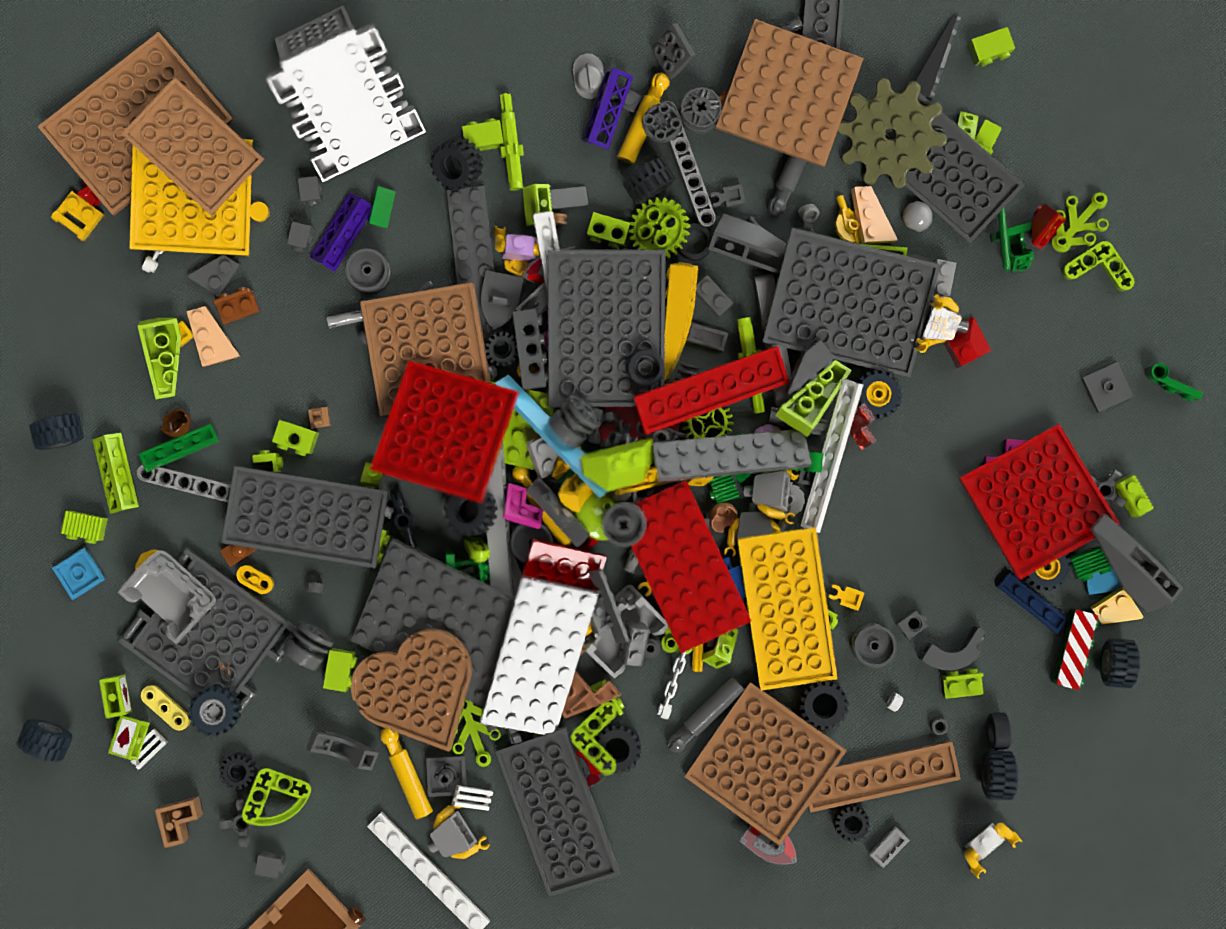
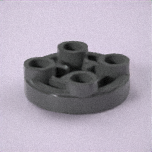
[643,102,682,143]

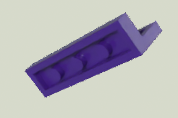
[582,68,633,149]
[310,192,372,272]

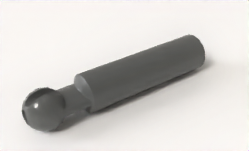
[768,155,807,216]
[667,676,745,753]

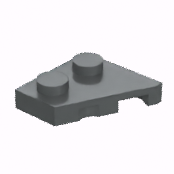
[188,255,241,296]

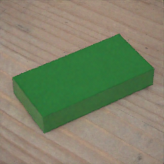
[367,186,396,229]

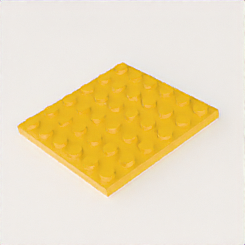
[130,139,253,256]

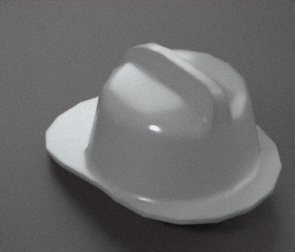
[573,54,604,99]

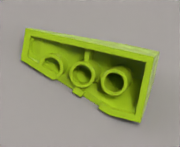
[137,318,181,399]

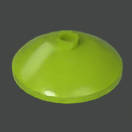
[573,491,620,541]

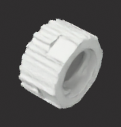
[886,692,903,712]

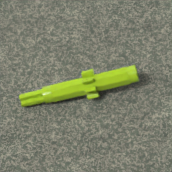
[500,93,524,191]
[737,317,765,414]

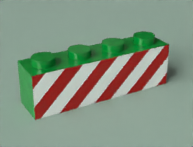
[1051,608,1099,690]

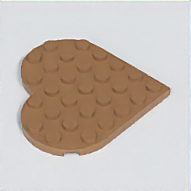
[351,629,472,751]

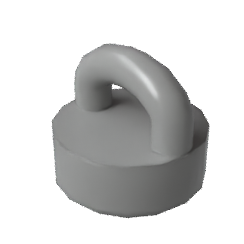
[798,203,819,223]

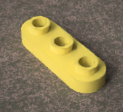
[141,685,191,731]

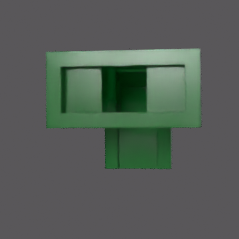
[990,222,1034,272]
[445,551,490,583]

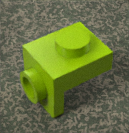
[252,450,284,473]
[360,462,383,490]

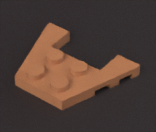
[562,647,621,719]

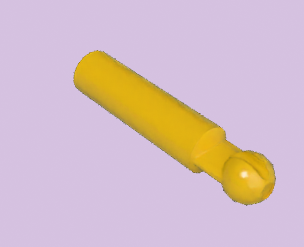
[617,73,670,165]
[512,466,573,547]
[380,728,433,819]

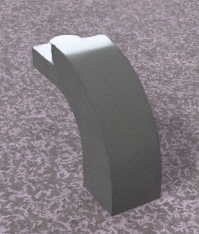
[918,626,985,670]
[306,730,379,771]

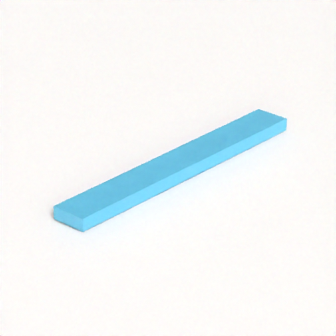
[495,374,608,498]

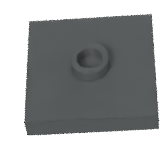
[1081,362,1134,413]

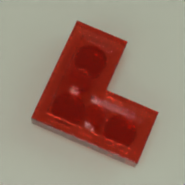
[849,403,876,450]

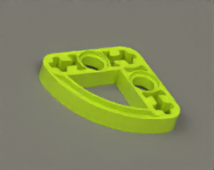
[242,768,311,826]

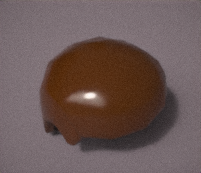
[160,409,191,438]

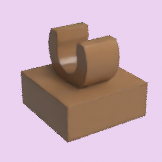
[308,407,331,429]

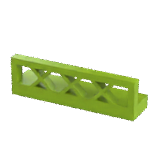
[92,433,139,514]

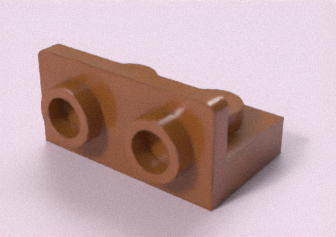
[213,287,260,325]

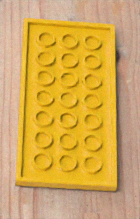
[738,527,837,690]

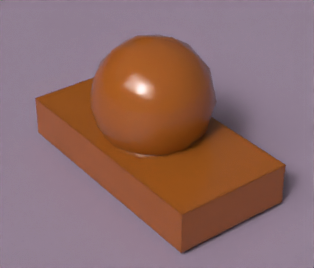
[220,544,258,567]

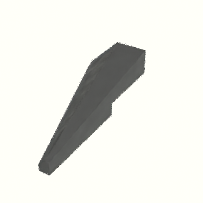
[915,16,961,101]

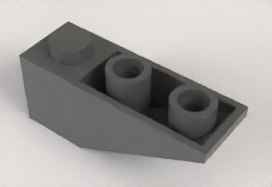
[785,337,835,395]

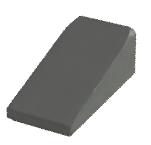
[550,186,589,211]

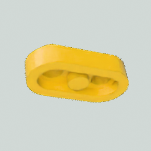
[237,565,274,594]

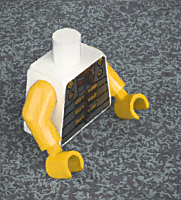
[964,823,1022,879]

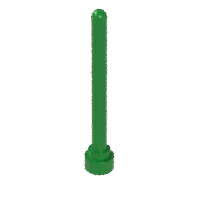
[998,207,1011,271]

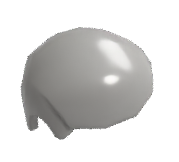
[903,201,933,232]

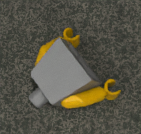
[744,469,799,525]
[428,805,490,859]

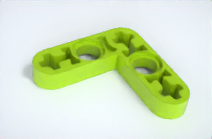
[1062,241,1135,291]
[571,702,617,776]

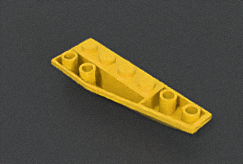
[665,262,698,380]

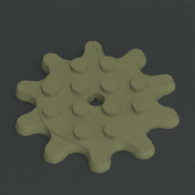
[837,78,947,189]

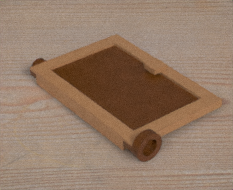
[248,869,366,929]

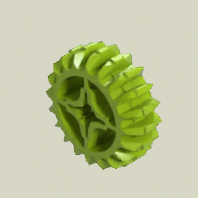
[682,407,734,440]

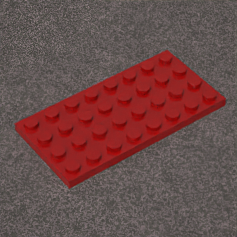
[621,480,752,653]

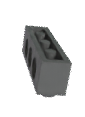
[513,309,548,390]

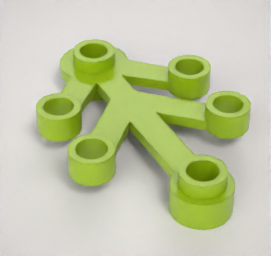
[1052,192,1109,252]
[453,699,501,767]

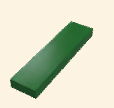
[138,423,219,473]

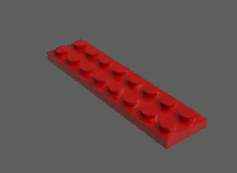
[633,346,790,434]

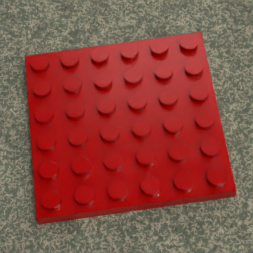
[370,361,519,503]
[959,424,1120,580]

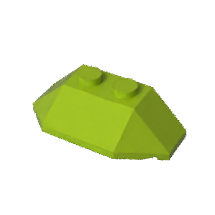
[580,437,654,491]

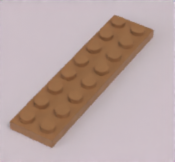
[808,741,961,813]

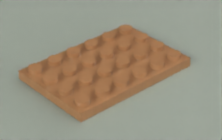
[121,78,264,216]

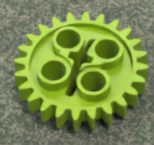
[629,197,691,258]

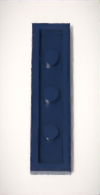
[996,571,1069,634]

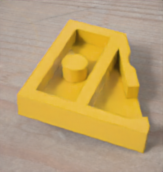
[1090,587,1143,625]

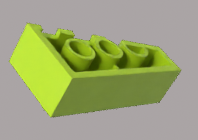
[775,360,852,437]

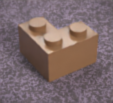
[155,796,204,848]

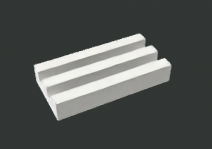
[131,729,168,770]
[452,785,493,811]

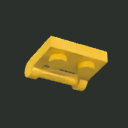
[51,191,104,241]

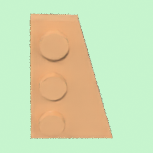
[851,186,898,244]
[187,306,241,367]

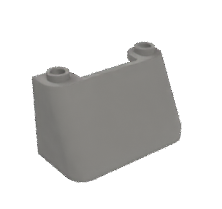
[118,550,216,644]
[582,585,669,679]

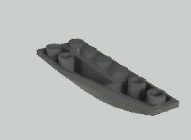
[709,214,787,274]
[1091,513,1183,613]

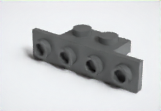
[527,477,591,547]
[589,570,629,644]

